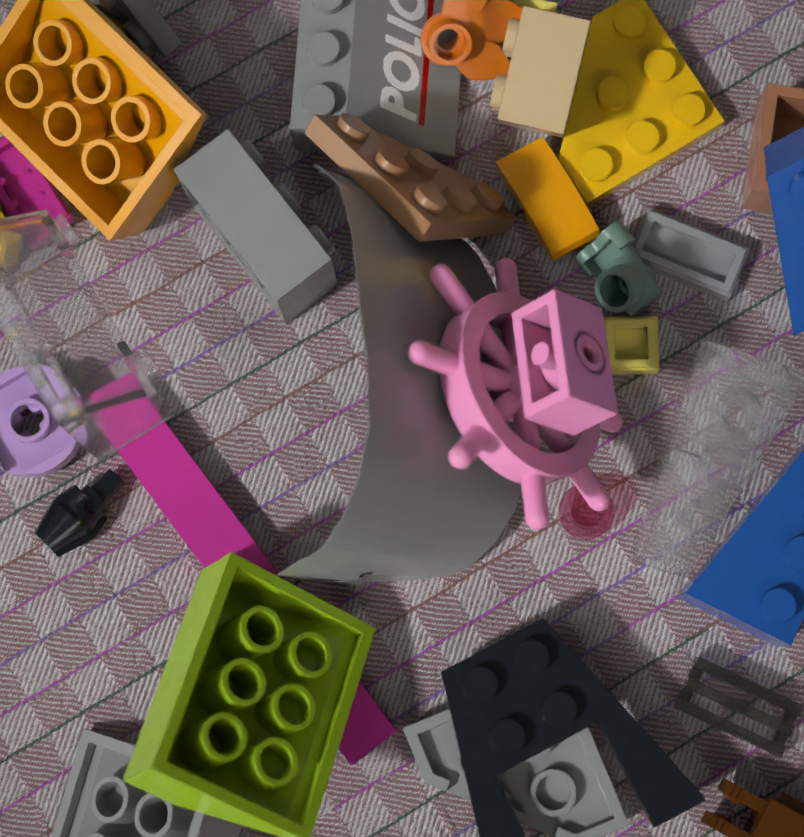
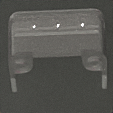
[0,209,176,461]

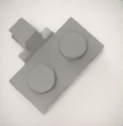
[90,0,182,57]

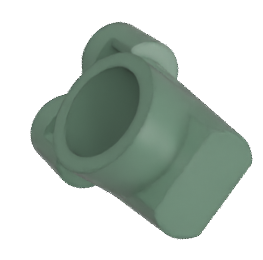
[574,220,663,317]

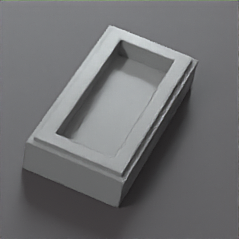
[632,208,750,302]

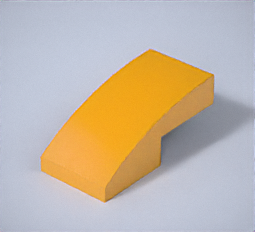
[495,137,600,261]

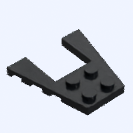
[441,618,706,837]

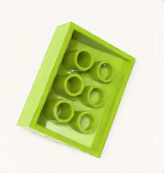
[122,552,376,837]

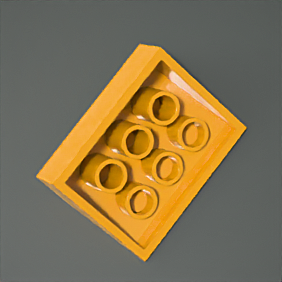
[0,0,207,241]

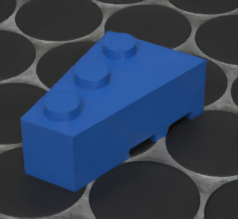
[764,127,804,336]

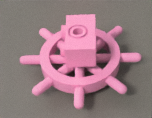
[408,258,623,530]

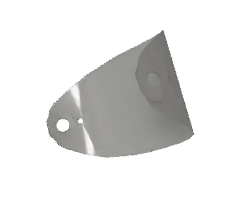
[277,164,522,585]

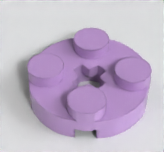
[0,366,88,478]

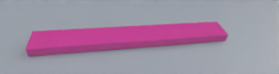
[86,376,397,766]

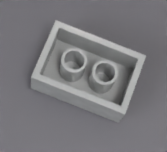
[173,129,339,325]

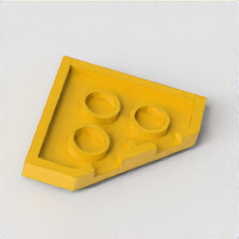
[558,0,725,207]

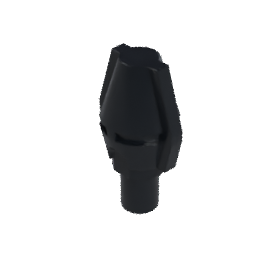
[34,469,124,557]

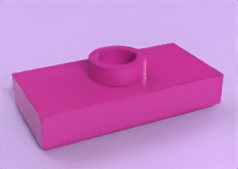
[0,136,75,249]

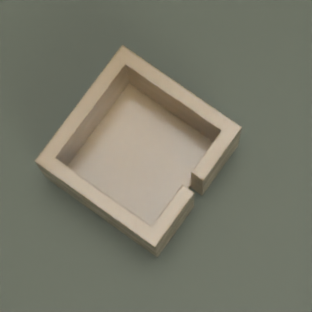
[490,6,590,138]

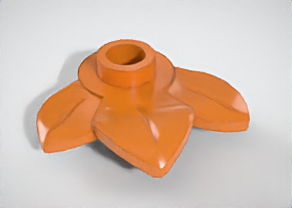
[420,0,523,81]

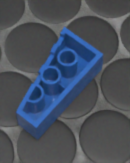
[676,443,804,647]

